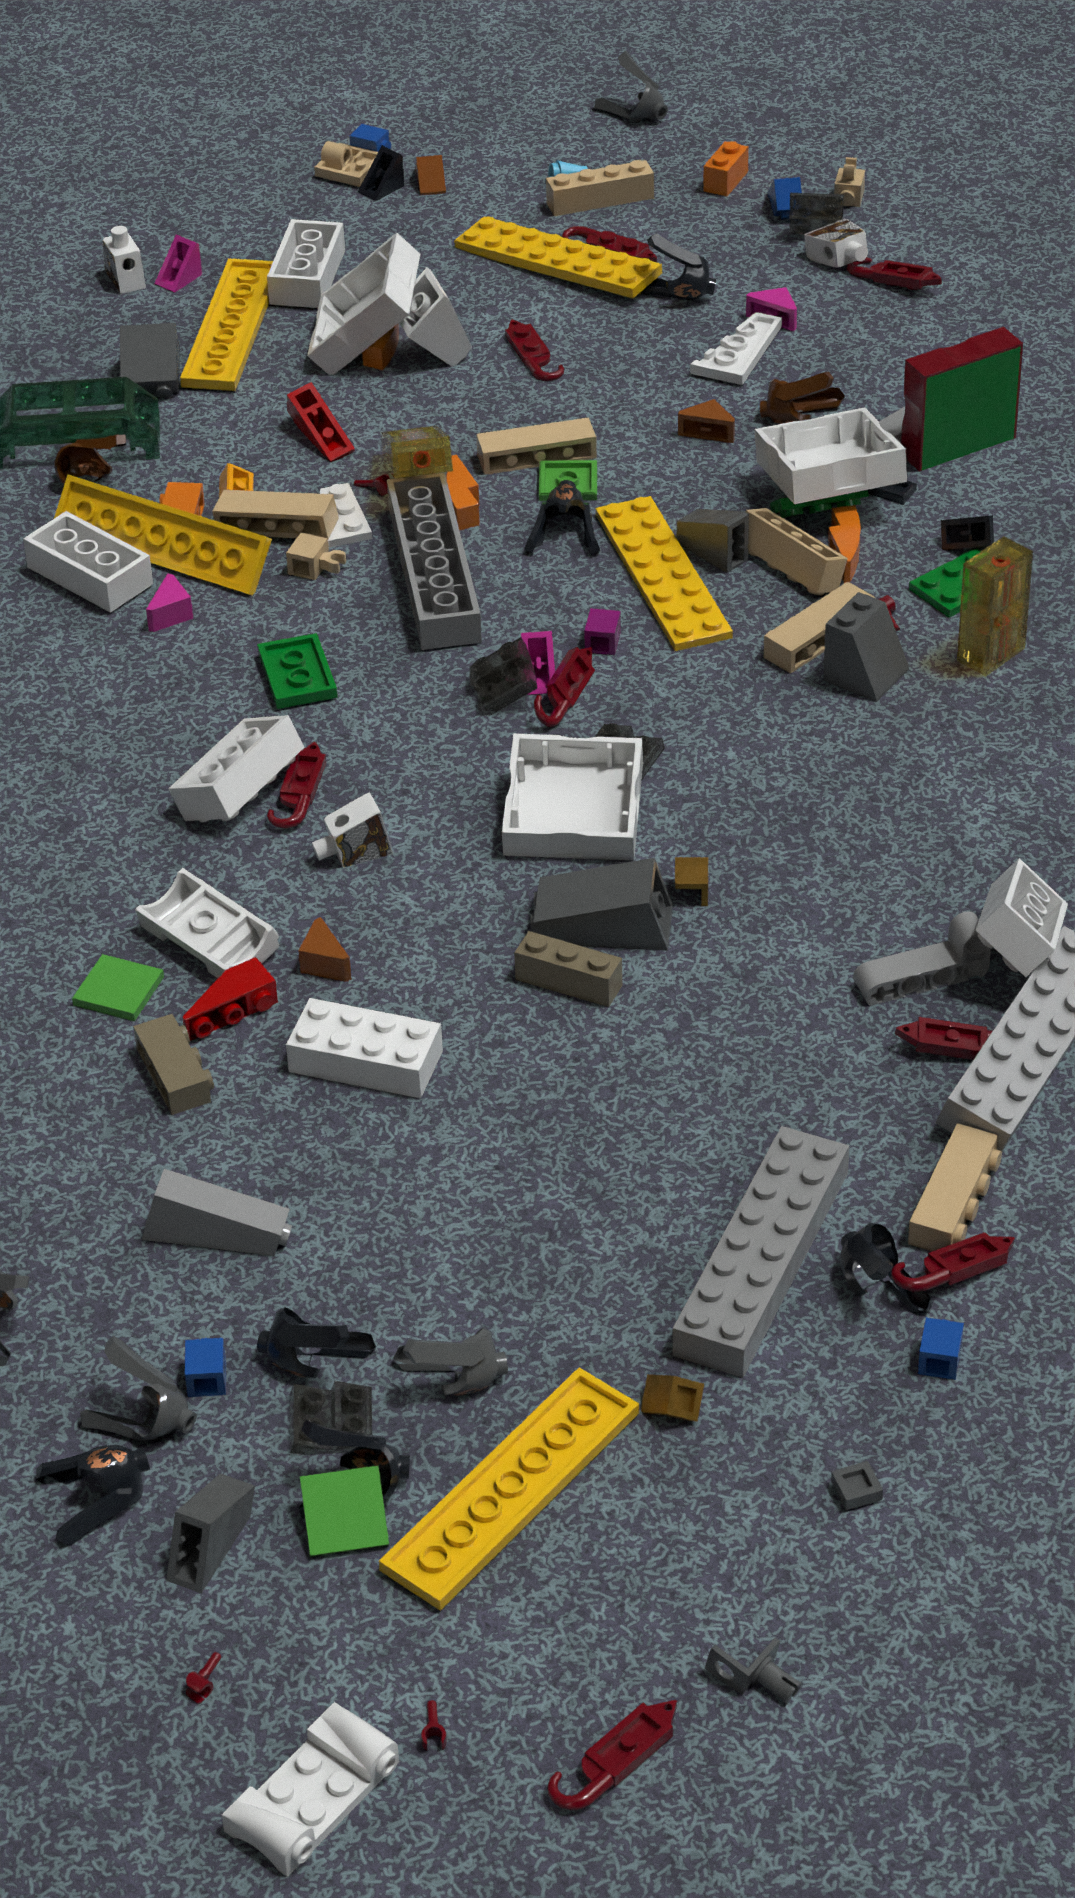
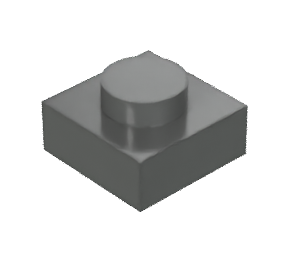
[831,1461,883,1510]

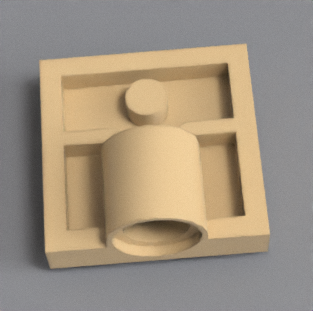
[314,141,378,187]

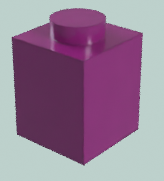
[584,608,621,655]

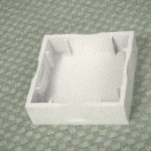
[307,233,420,375]
[755,408,907,504]
[502,734,643,861]

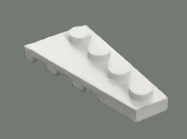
[690,312,782,385]

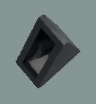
[358,145,405,201]
[941,515,994,550]

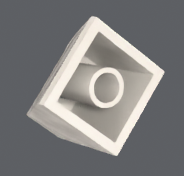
[399,267,472,366]

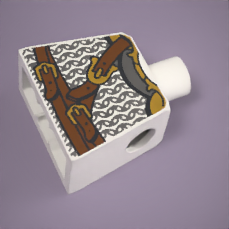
[804,219,868,267]
[102,226,146,294]
[312,792,393,868]

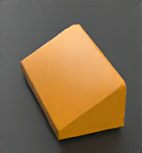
[219,463,254,497]

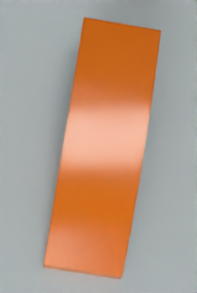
[362,323,399,370]
[446,454,480,531]
[828,505,861,584]

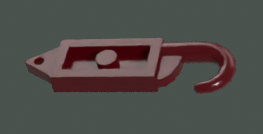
[561,226,657,262]
[847,257,942,290]
[505,319,565,381]
[534,647,595,727]
[267,741,327,829]
[894,1017,993,1060]
[891,1232,1015,1292]
[547,1700,677,1811]

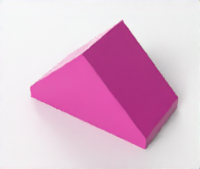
[154,234,202,292]
[746,287,797,331]
[146,574,193,632]
[521,631,555,695]

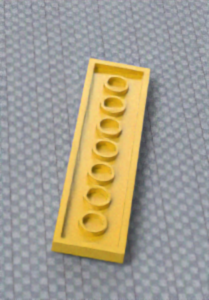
[454,216,662,298]
[180,258,273,391]
[54,474,272,595]
[595,496,733,651]
[379,1367,639,1611]

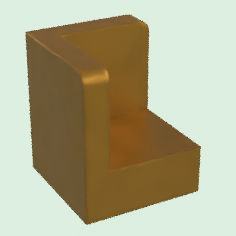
[675,857,708,906]
[641,1374,704,1422]

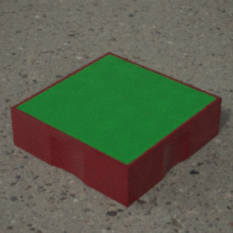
[901,326,1023,472]

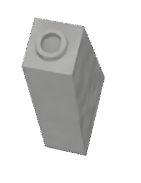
[142,1169,292,1256]

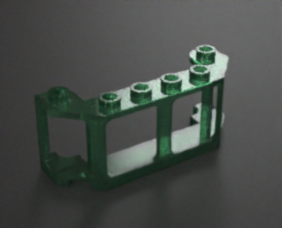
[0,377,160,469]

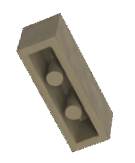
[514,931,623,1007]
[133,1014,214,1115]

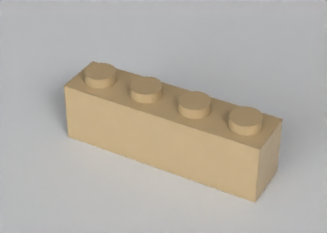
[546,160,654,216]
[476,417,597,475]
[212,490,339,539]
[745,508,848,595]
[764,582,875,673]
[908,1123,1002,1251]

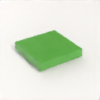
[539,460,597,501]
[72,954,164,1021]
[300,1466,389,1557]

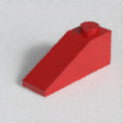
[287,382,355,462]

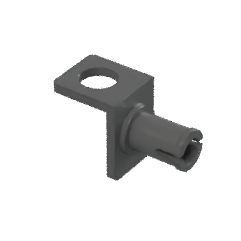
[705,1637,802,1705]

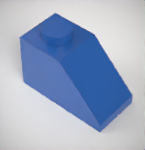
[767,177,803,220]

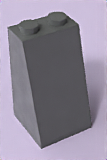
[530,858,673,951]

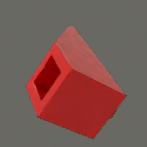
[182,957,278,1041]

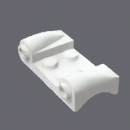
[135,868,279,978]
[222,1702,399,1877]

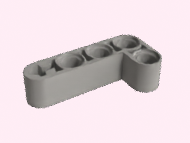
[853,911,991,1006]

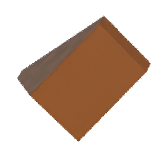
[415,155,446,196]
[678,399,735,443]
[298,917,352,982]

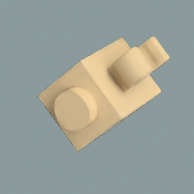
[834,157,865,207]
[286,533,346,580]

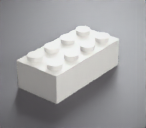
[267,219,345,308]
[23,511,153,613]
[168,715,305,822]
[975,858,1068,977]
[286,998,443,1098]

